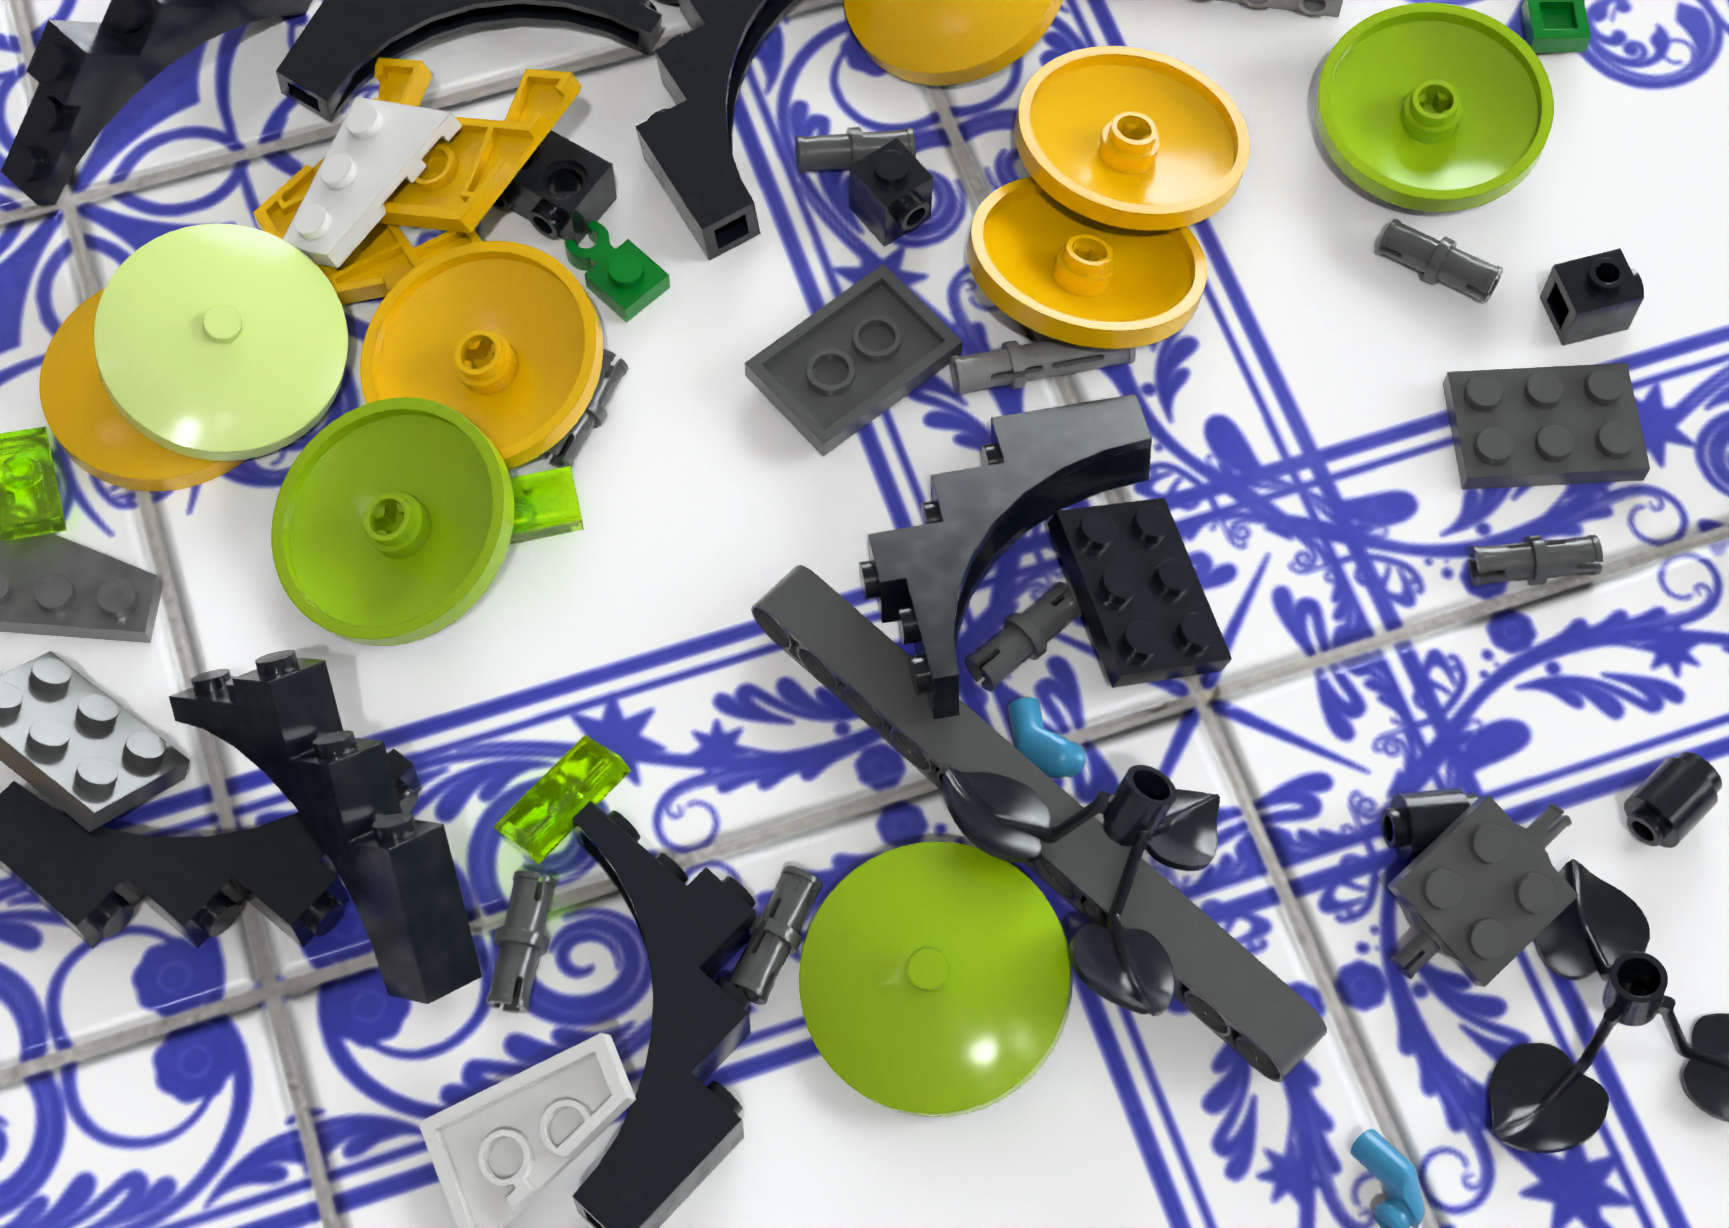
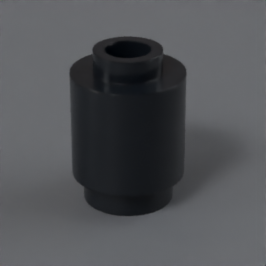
[1624,752,1722,848]
[1381,788,1479,860]

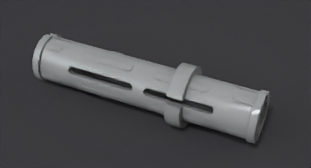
[950,339,1136,395]

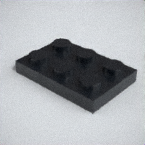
[1047,498,1232,688]

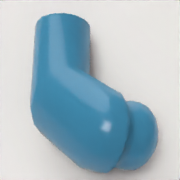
[1008,697,1086,779]
[1350,1129,1425,1228]

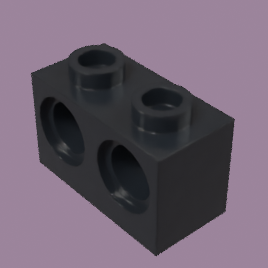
[493,130,617,246]

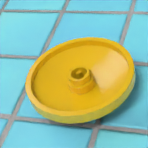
[843,0,1063,86]
[1014,46,1250,231]
[967,176,1207,349]
[360,241,603,470]
[39,288,245,492]

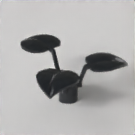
[943,765,1220,1016]
[1489,859,1729,1154]

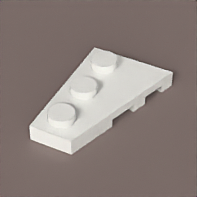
[283,97,462,268]
[418,1033,636,1228]

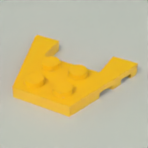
[374,57,582,233]
[253,140,482,305]

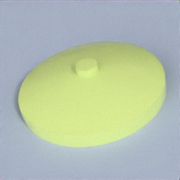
[94,223,348,461]

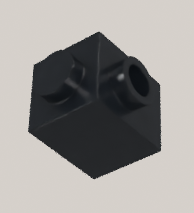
[849,138,933,247]
[1539,248,1644,346]

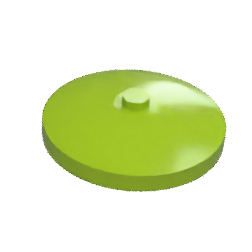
[1315,2,1554,212]
[271,397,514,646]
[799,841,1073,1118]

